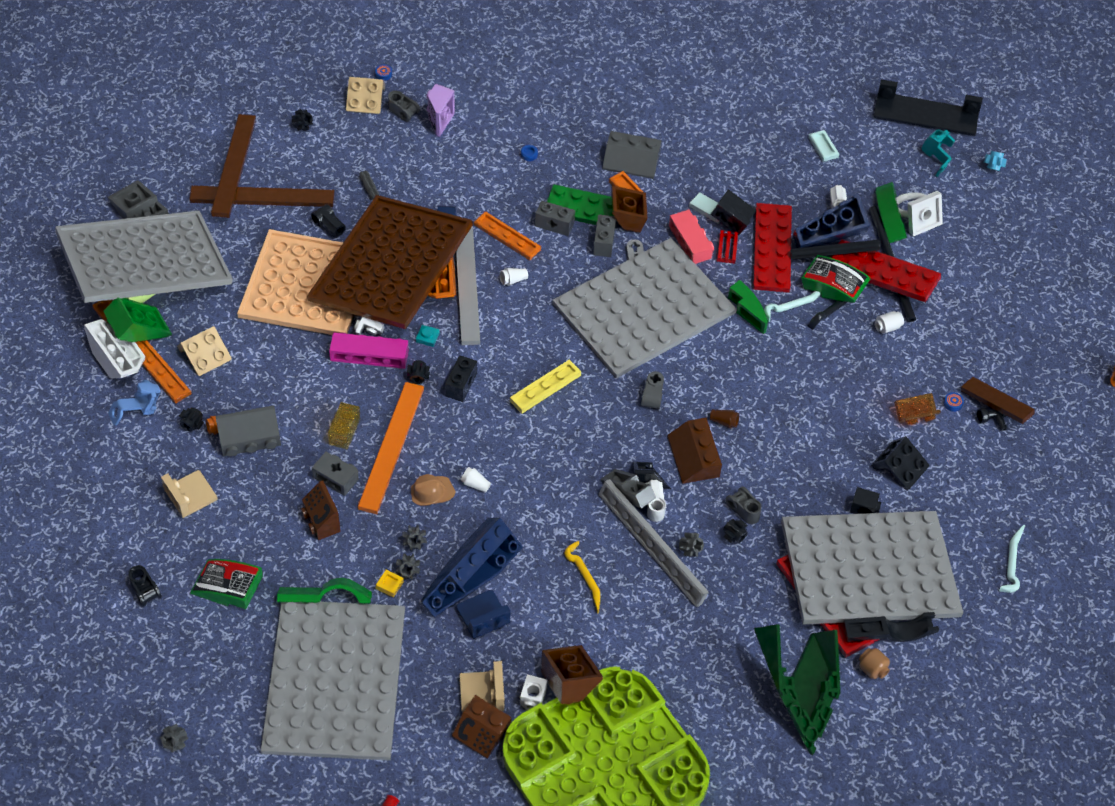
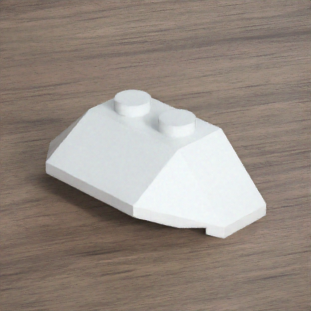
[84,319,146,378]

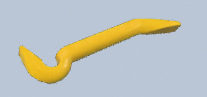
[564,541,601,613]

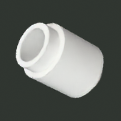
[875,311,904,334]

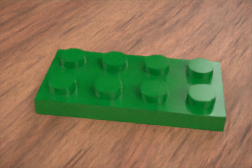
[547,184,617,225]

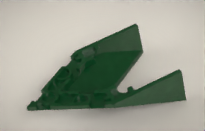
[754,624,841,755]

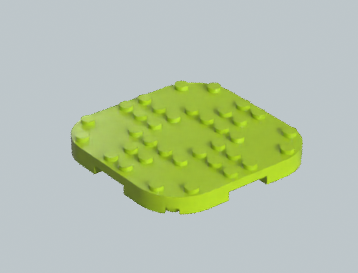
[503,667,710,806]

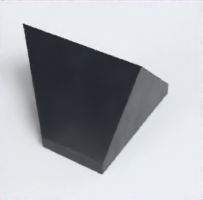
[633,462,671,489]

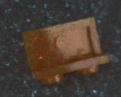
[894,393,941,426]

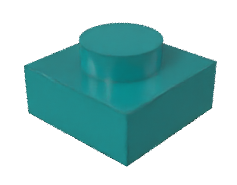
[416,325,440,347]

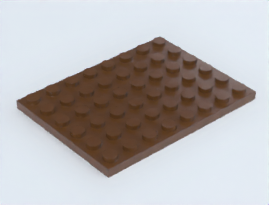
[307,195,473,329]

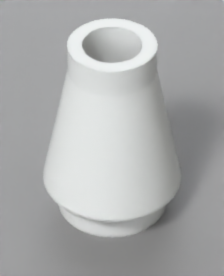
[500,268,528,286]
[461,467,491,493]

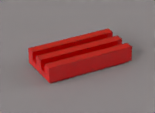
[717,230,738,264]

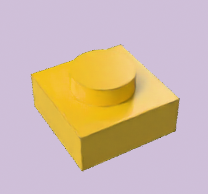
[376,570,404,598]

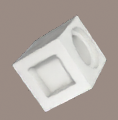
[520,674,547,710]

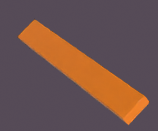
[92,300,191,404]
[358,382,424,514]

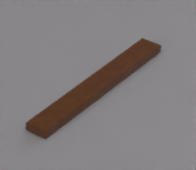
[211,114,256,218]
[190,186,335,207]

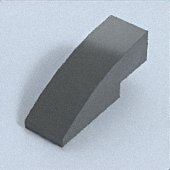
[600,469,656,508]

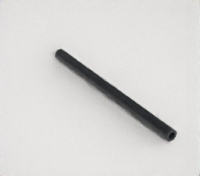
[869,206,916,322]

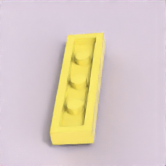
[510,360,581,414]

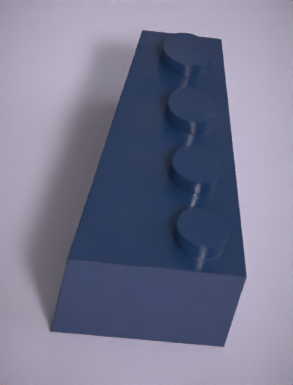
[793,193,870,248]

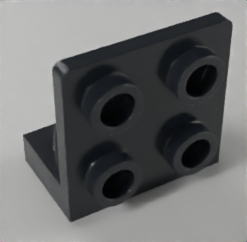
[710,190,756,235]
[871,436,929,490]

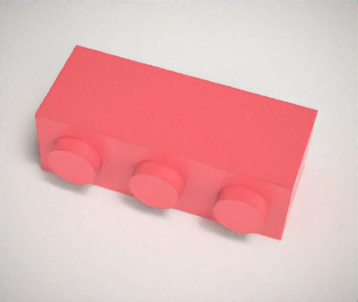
[669,210,714,264]

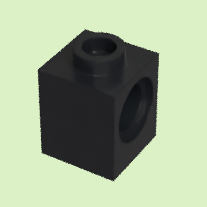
[850,487,882,514]

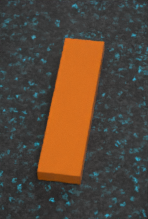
[474,211,541,260]

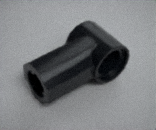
[311,204,346,237]

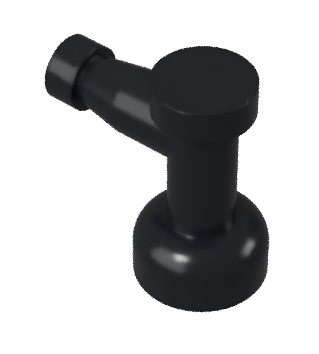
[976,408,1008,431]

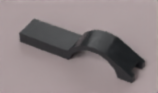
[843,612,939,642]

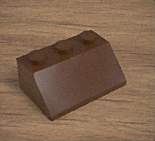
[667,418,722,484]
[541,645,603,704]

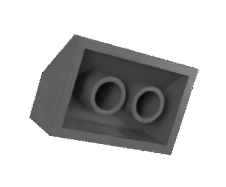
[603,131,662,179]
[215,405,281,457]

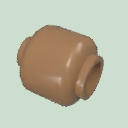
[859,648,890,679]

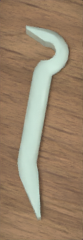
[764,291,821,322]
[999,525,1025,593]

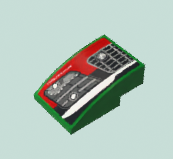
[801,255,870,303]
[190,559,263,609]

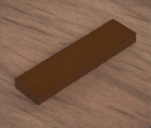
[961,377,1035,424]

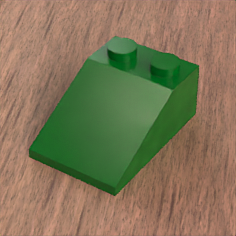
[103,297,172,342]

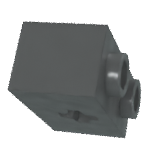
[535,200,575,236]
[593,215,616,257]
[312,451,359,496]

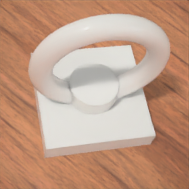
[896,191,943,236]

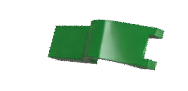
[277,577,372,603]

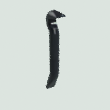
[808,300,848,330]

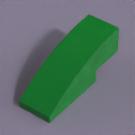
[728,280,768,334]

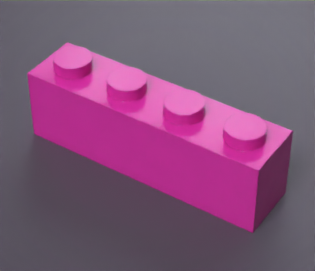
[329,332,409,369]

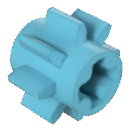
[984,151,1007,171]

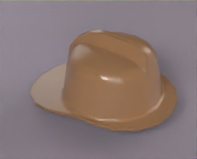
[411,474,456,506]

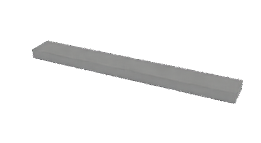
[456,226,480,345]
[598,479,709,607]

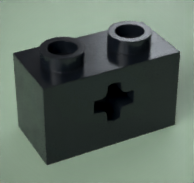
[445,355,477,402]

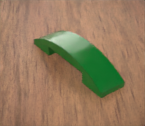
[876,182,907,243]

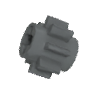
[402,524,427,551]
[679,532,704,557]
[396,553,421,579]
[160,724,189,753]

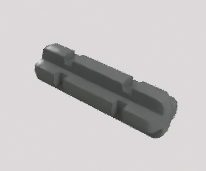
[359,170,379,200]

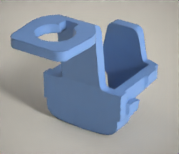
[108,380,161,425]

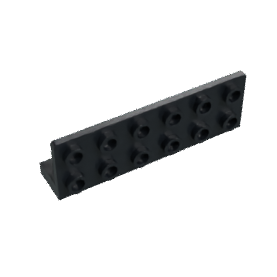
[874,79,983,136]

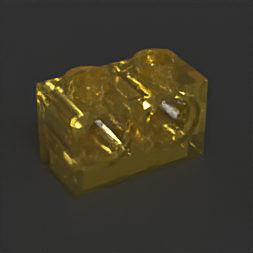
[328,402,360,450]

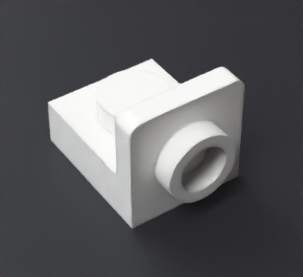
[354,317,384,335]

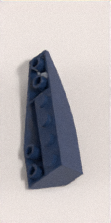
[421,518,523,617]

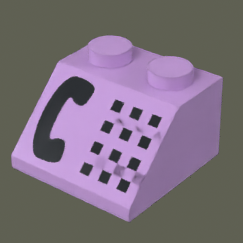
[426,84,455,137]

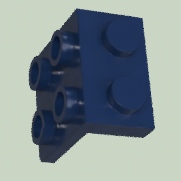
[457,590,511,639]

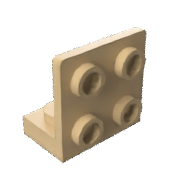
[346,77,385,114]
[177,326,232,376]
[161,470,218,518]
[460,661,504,713]

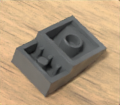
[108,180,169,219]

